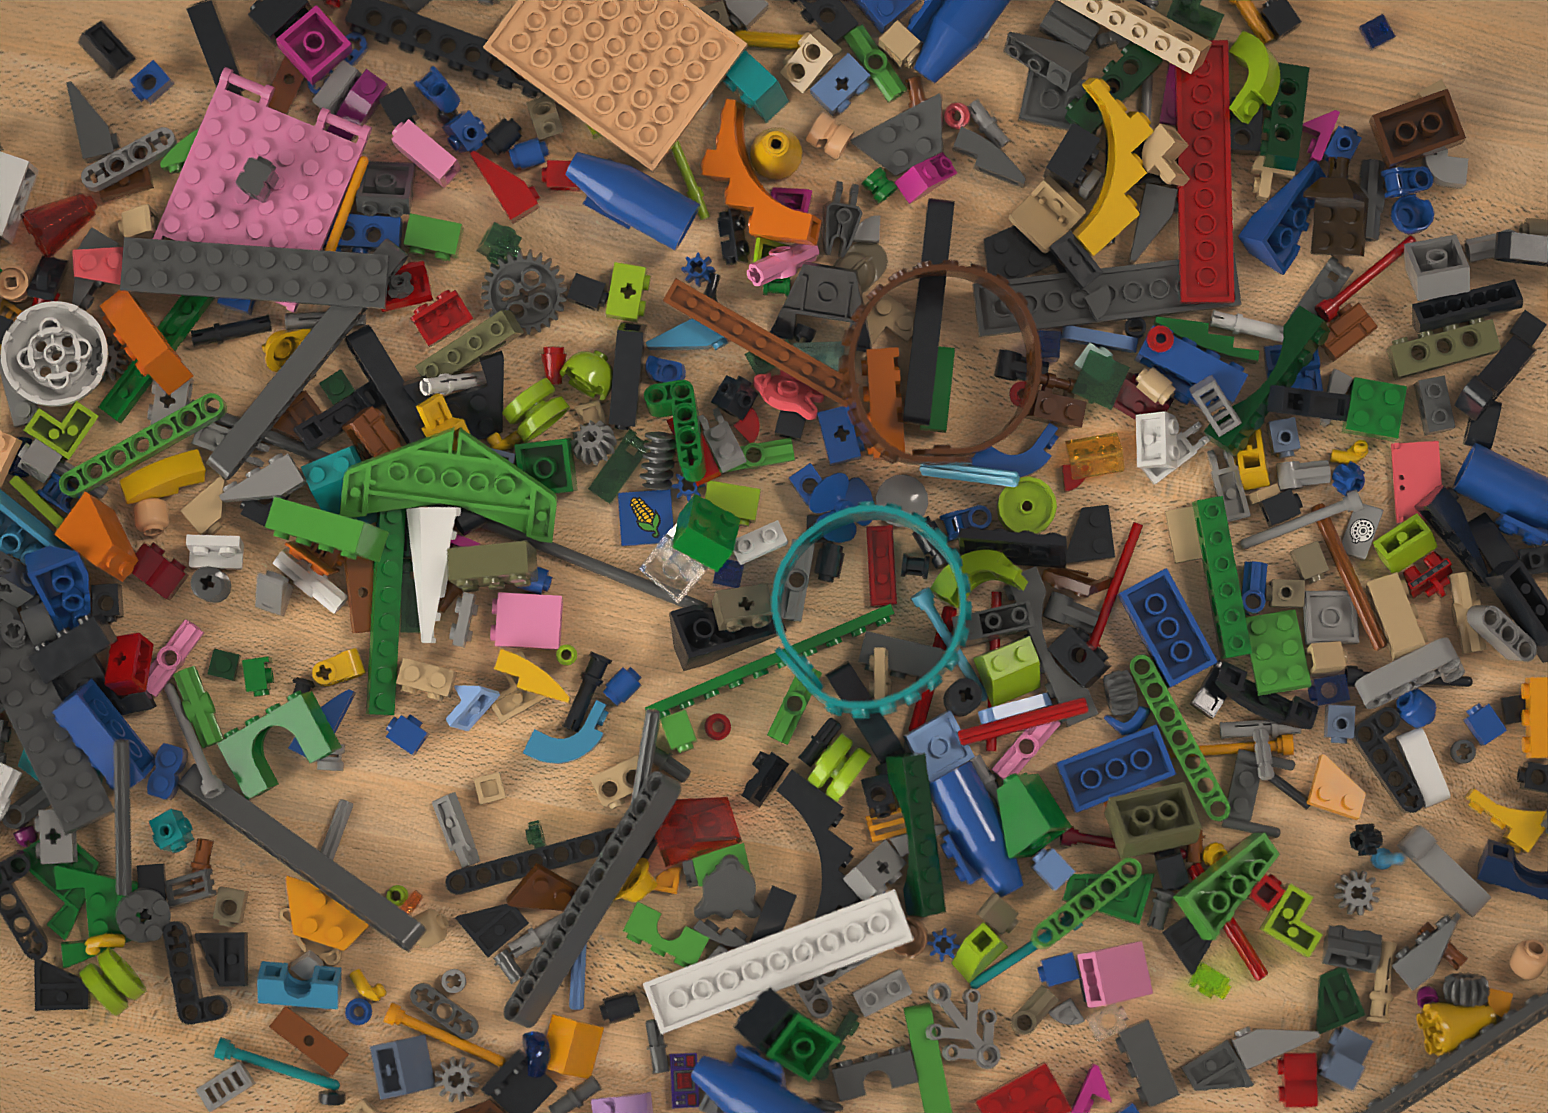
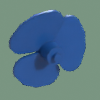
[808,473,874,543]

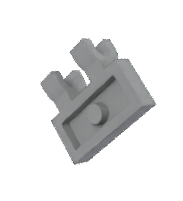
[449,592,478,648]

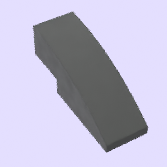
[953,126,1026,188]

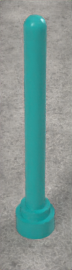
[970,913,1084,989]
[214,1037,340,1090]

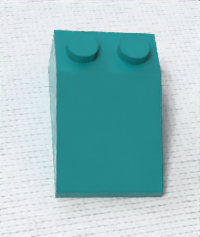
[301,445,377,524]

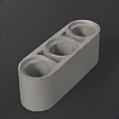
[1467,605,1537,662]

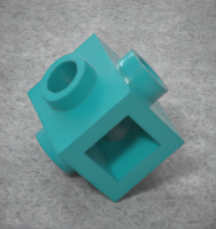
[149,809,194,853]

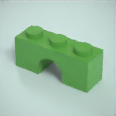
[623,902,709,968]

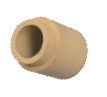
[1135,367,1176,405]

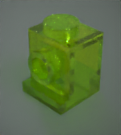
[1187,962,1231,1000]

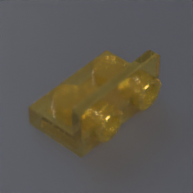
[1065,432,1125,480]

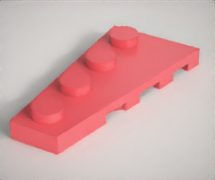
[72,247,181,297]

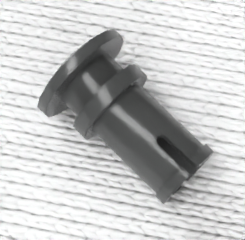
[1147,888,1176,930]

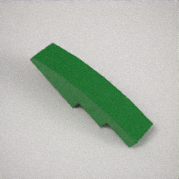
[1154,316,1259,364]

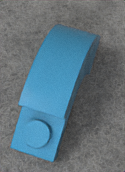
[523,700,609,764]

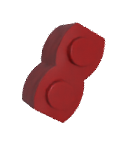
[1277,1052,1318,1108]

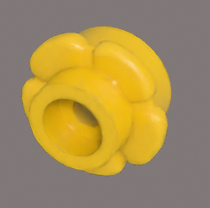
[1203,842,1227,866]

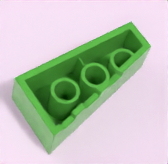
[265,497,389,562]
[1173,832,1280,940]

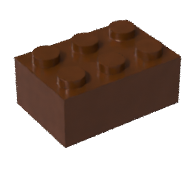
[1369,89,1466,169]

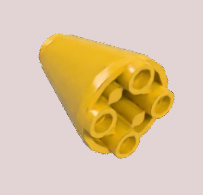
[750,127,802,180]
[1416,1003,1497,1056]

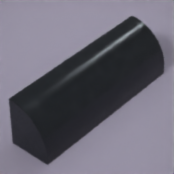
[1412,279,1523,333]

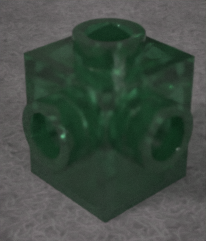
[476,222,522,265]

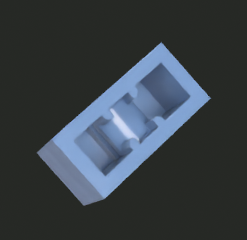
[810,53,870,116]
[1031,848,1075,890]

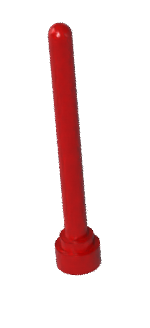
[1315,236,1416,323]

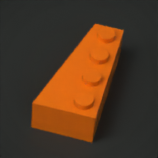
[100,290,194,395]
[861,347,905,461]

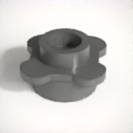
[388,272,414,299]

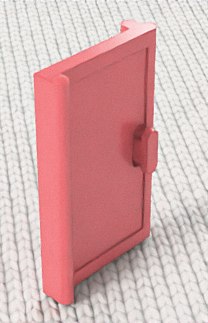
[1391,441,1442,523]

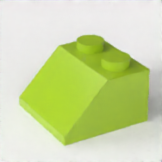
[973,636,1041,707]

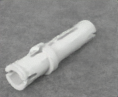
[1210,310,1284,342]
[420,370,487,395]

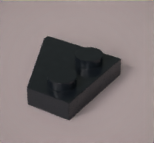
[455,904,529,958]
[34,959,90,1011]

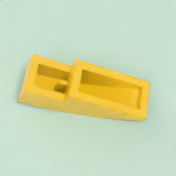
[119,449,206,504]
[494,649,571,703]

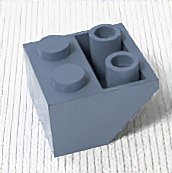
[370,1034,435,1100]

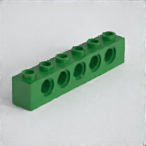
[1192,496,1252,659]

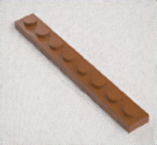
[663,278,860,408]

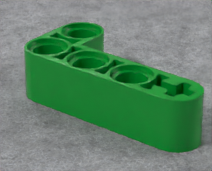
[644,380,706,482]

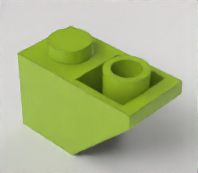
[951,922,1008,983]

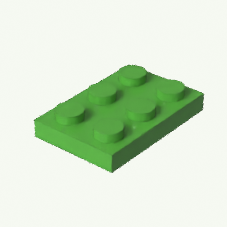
[1246,609,1311,696]

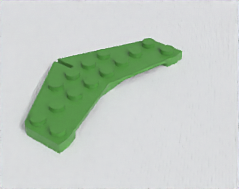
[340,427,557,543]

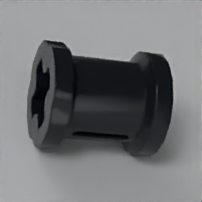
[901,553,930,580]

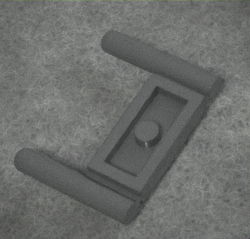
[1222,749,1295,838]

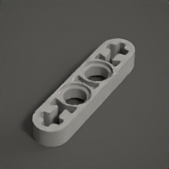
[81,127,177,192]

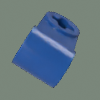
[413,66,460,113]
[1381,166,1433,198]
[37,471,80,514]
[939,505,992,542]

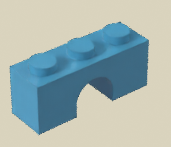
[257,961,342,1010]

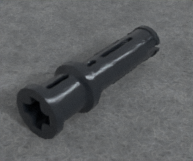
[562,651,613,733]

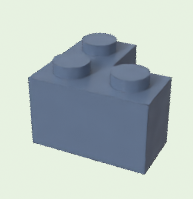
[1317,1026,1373,1091]

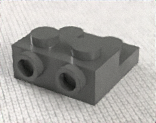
[356,161,416,218]

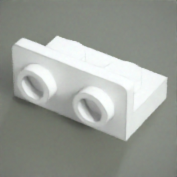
[1136,411,1180,469]
[734,520,788,565]
[186,535,244,570]

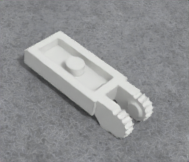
[1142,421,1210,485]

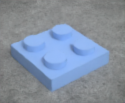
[903,710,975,783]

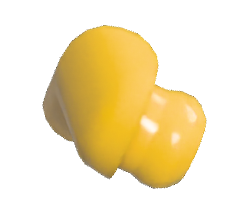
[487,430,524,451]
[1330,440,1368,465]
[85,934,125,955]
[349,969,387,1002]

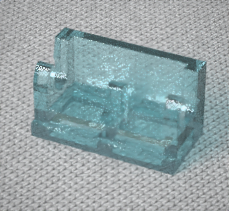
[794,341,845,372]

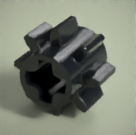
[1350,823,1383,856]

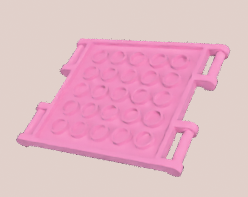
[152,67,372,313]

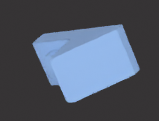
[446,685,500,731]

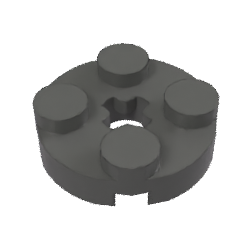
[116,888,171,943]

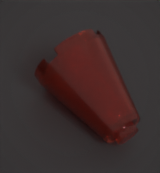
[20,193,97,258]

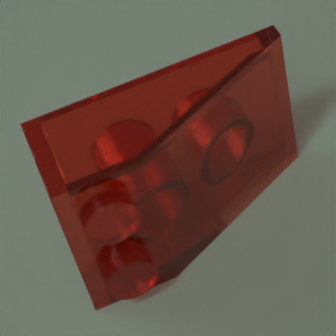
[655,797,742,867]

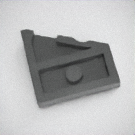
[1181,1040,1254,1091]

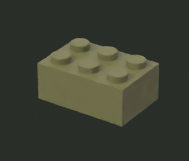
[447,541,538,592]
[1104,781,1202,859]

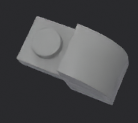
[1422,149,1469,189]

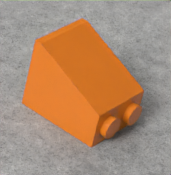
[54,491,138,582]

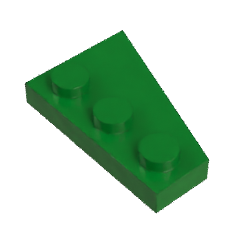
[1062,874,1155,925]

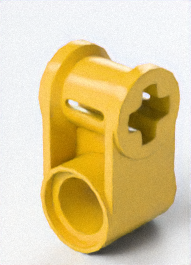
[312,648,366,687]

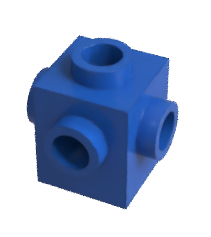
[442,110,488,153]

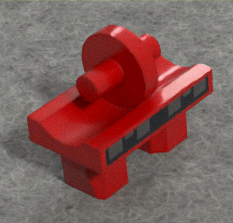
[1403,551,1453,599]

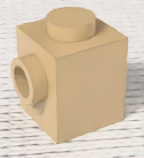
[1304,641,1347,677]

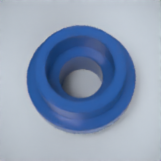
[345,998,372,1025]

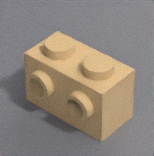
[396,658,457,701]

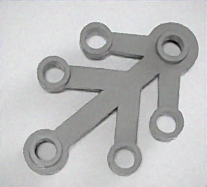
[926,982,1000,1069]

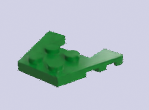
[0,831,101,941]
[54,864,141,968]

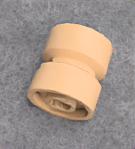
[806,112,855,160]
[0,265,32,304]

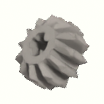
[570,420,617,466]
[1334,870,1380,916]
[434,1056,480,1102]

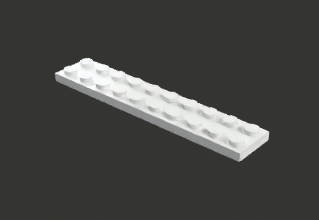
[643,889,914,1034]

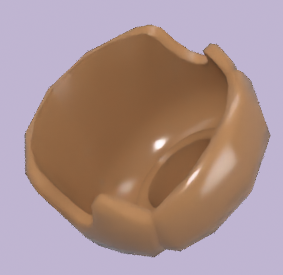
[892,916,928,958]

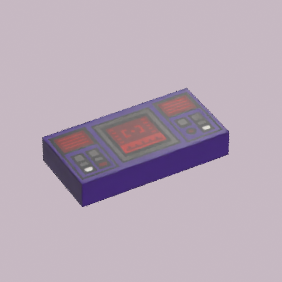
[670,1053,699,1108]

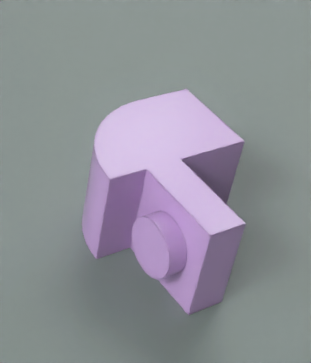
[591,1092,653,1113]

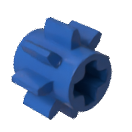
[681,253,716,287]
[1332,461,1365,496]
[672,474,705,502]
[927,928,960,962]

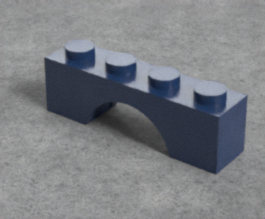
[1477,839,1548,900]

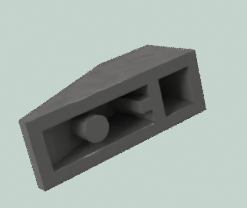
[66,82,121,163]
[1128,183,1178,265]

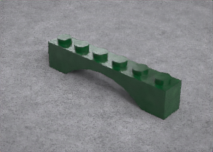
[1204,305,1331,457]
[886,753,946,917]

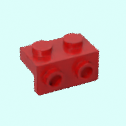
[381,261,433,312]
[411,290,474,348]

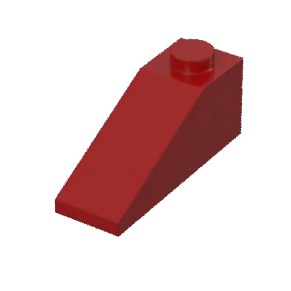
[470,151,541,224]

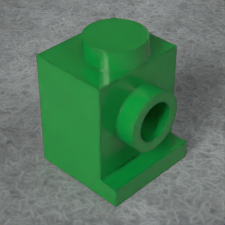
[242,656,274,697]

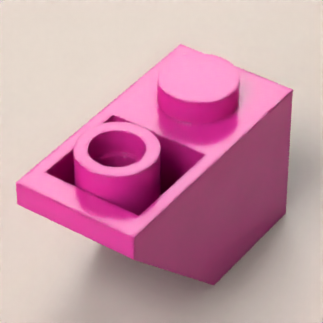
[894,152,957,204]

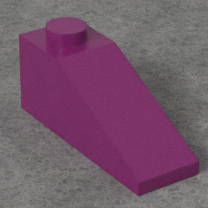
[326,69,390,142]

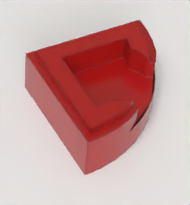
[733,408,760,443]
[1062,463,1089,492]

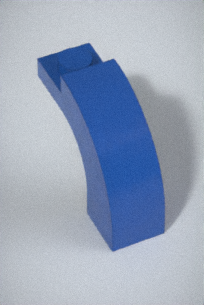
[968,422,1059,478]

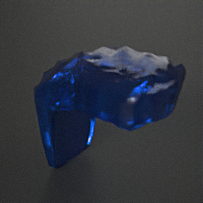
[522,1031,551,1078]

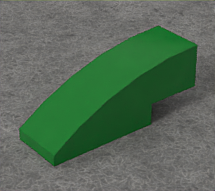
[920,346,955,433]

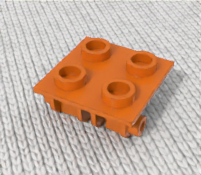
[284,540,344,576]

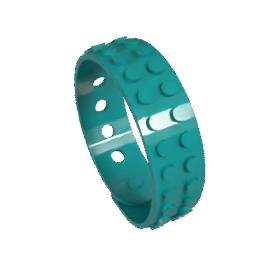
[772,501,972,719]

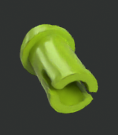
[556,644,577,666]
[387,885,409,906]

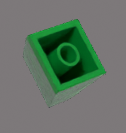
[997,773,1072,859]

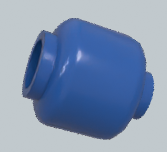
[1396,689,1436,728]

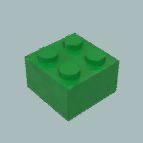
[1341,377,1407,442]
[514,438,578,493]
[672,494,740,572]

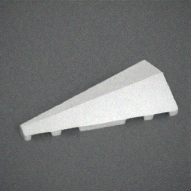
[406,507,461,643]

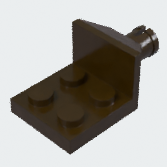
[1303,157,1369,257]

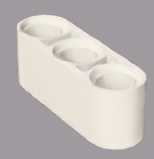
[1395,727,1451,808]

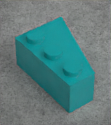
[723,50,789,123]

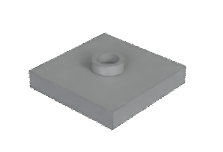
[1303,590,1360,645]

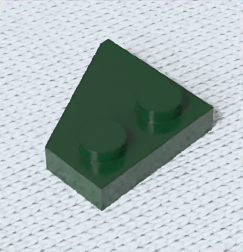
[1316,967,1366,1035]

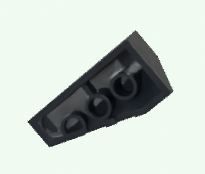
[1414,486,1490,587]
[669,605,787,671]

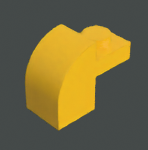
[416,393,470,451]

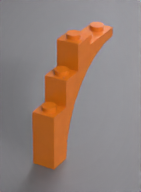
[701,99,822,246]

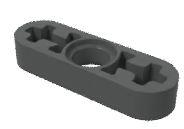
[410,983,479,1039]

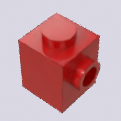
[1248,873,1286,912]

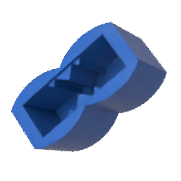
[147,743,188,800]

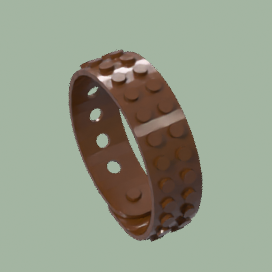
[838,260,1042,465]

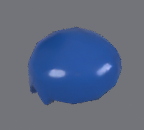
[1391,194,1435,235]

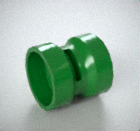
[861,167,898,204]

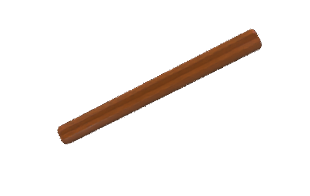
[1311,503,1387,651]

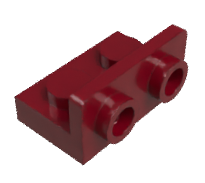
[1109,372,1174,420]

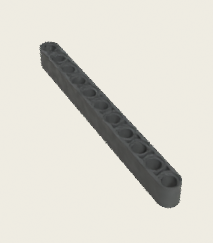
[206,238,409,480]
[177,763,426,952]
[504,771,681,1028]

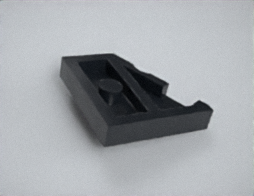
[1066,505,1115,564]
[1162,916,1212,975]
[195,932,248,987]

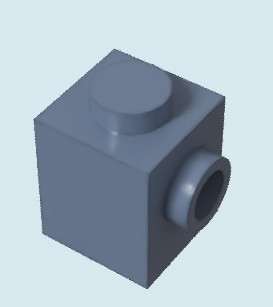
[1266,417,1301,459]
[1324,705,1355,744]

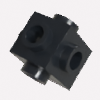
[711,375,759,421]

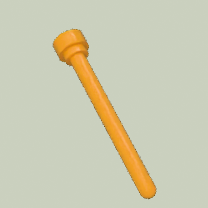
[324,156,369,251]
[1167,734,1294,758]
[383,1002,506,1067]

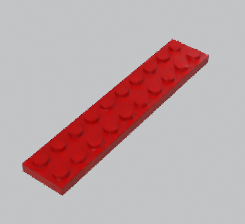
[1175,40,1235,304]

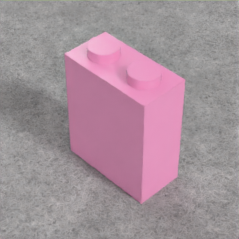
[391,119,461,189]
[490,592,563,650]
[1077,941,1153,1008]

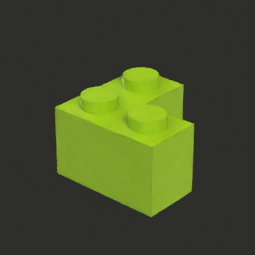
[23,401,99,460]
[1260,883,1323,958]

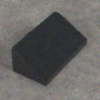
[78,21,136,80]

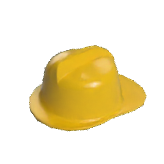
[262,329,311,373]
[613,858,657,902]

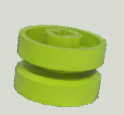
[502,378,570,443]
[996,476,1057,534]
[807,733,872,802]
[79,947,147,1016]

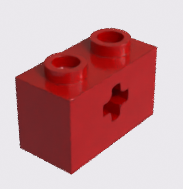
[104,632,154,696]

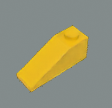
[1237,427,1270,490]

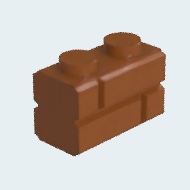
[1321,302,1378,362]
[342,406,402,460]

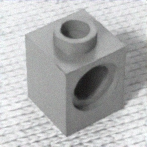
[17,438,62,484]

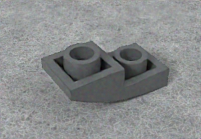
[693,918,749,948]

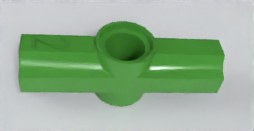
[844,24,907,103]
[713,438,795,473]
[173,666,224,748]
[767,668,822,745]

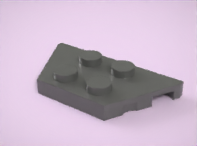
[850,93,943,176]

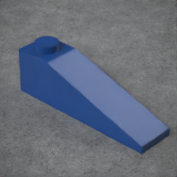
[1238,160,1326,275]

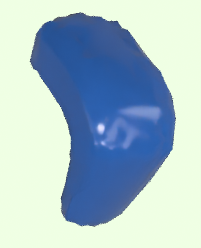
[645,355,686,383]
[1104,706,1151,736]

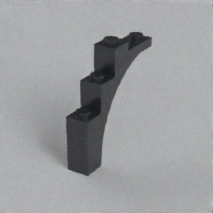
[776,769,862,919]

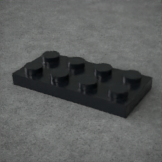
[958,527,1067,569]

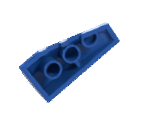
[24,545,91,632]

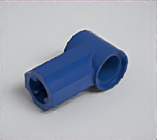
[1241,561,1268,616]

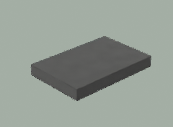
[1018,68,1100,136]

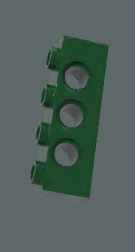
[1065,41,1163,134]
[1260,62,1310,171]

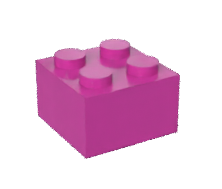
[276,5,352,86]

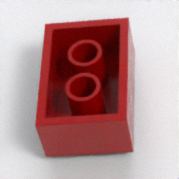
[974,1061,1072,1113]

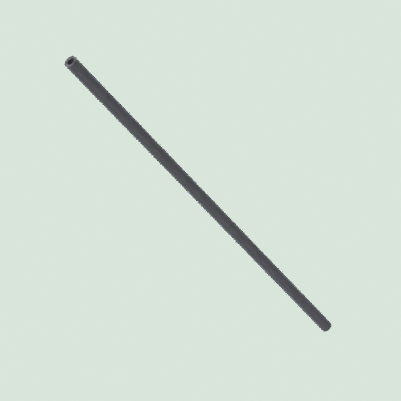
[191,399,708,608]

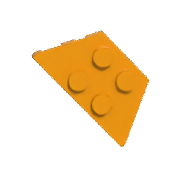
[286,876,370,951]

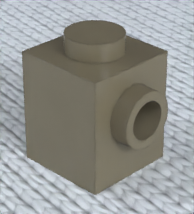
[1265,579,1305,608]

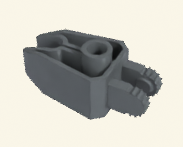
[822,181,863,257]

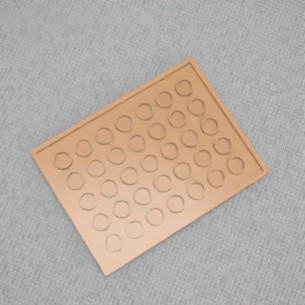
[483,0,748,173]

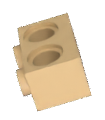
[878,20,920,71]
[779,29,842,93]
[590,755,639,810]

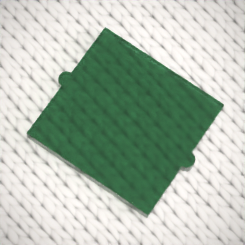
[1071,350,1130,410]

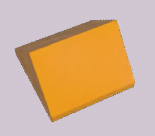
[539,1014,604,1079]

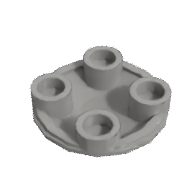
[876,475,928,527]

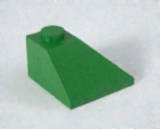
[766,1012,841,1082]

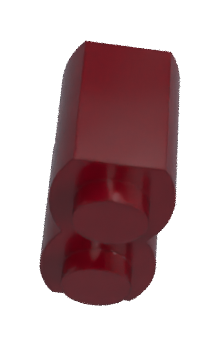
[132,542,189,601]

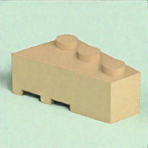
[1366,572,1428,662]

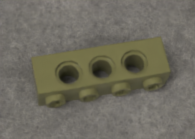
[415,310,524,378]
[1386,317,1501,380]

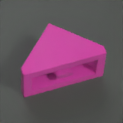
[771,187,812,213]

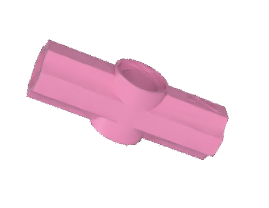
[746,243,819,286]
[147,619,204,697]
[991,721,1061,780]

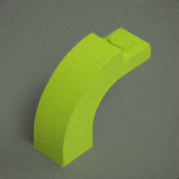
[1228,31,1281,124]
[930,550,1028,609]

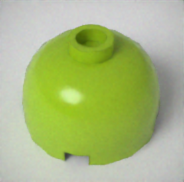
[560,350,613,400]

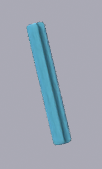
[920,465,1020,487]

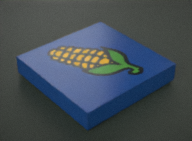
[618,489,674,546]

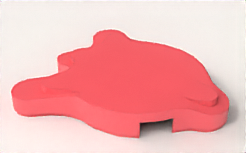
[753,370,824,420]

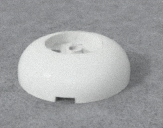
[1,301,108,407]

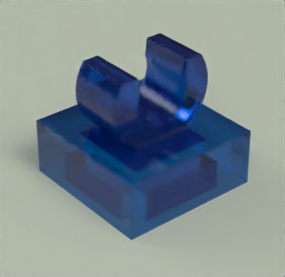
[1359,14,1396,51]

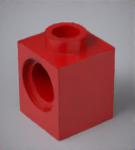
[542,160,580,191]

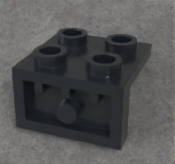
[481,1049,558,1113]

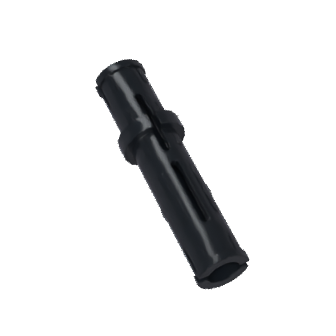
[191,314,272,347]

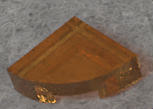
[400,890,423,915]

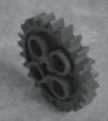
[481,249,567,335]

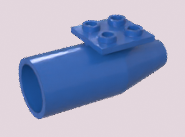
[907,0,1011,83]
[565,152,701,251]
[1452,443,1548,547]
[929,761,1024,898]
[691,1044,826,1113]

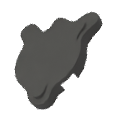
[694,854,761,919]

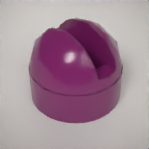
[13,825,37,847]
[1416,985,1439,1008]

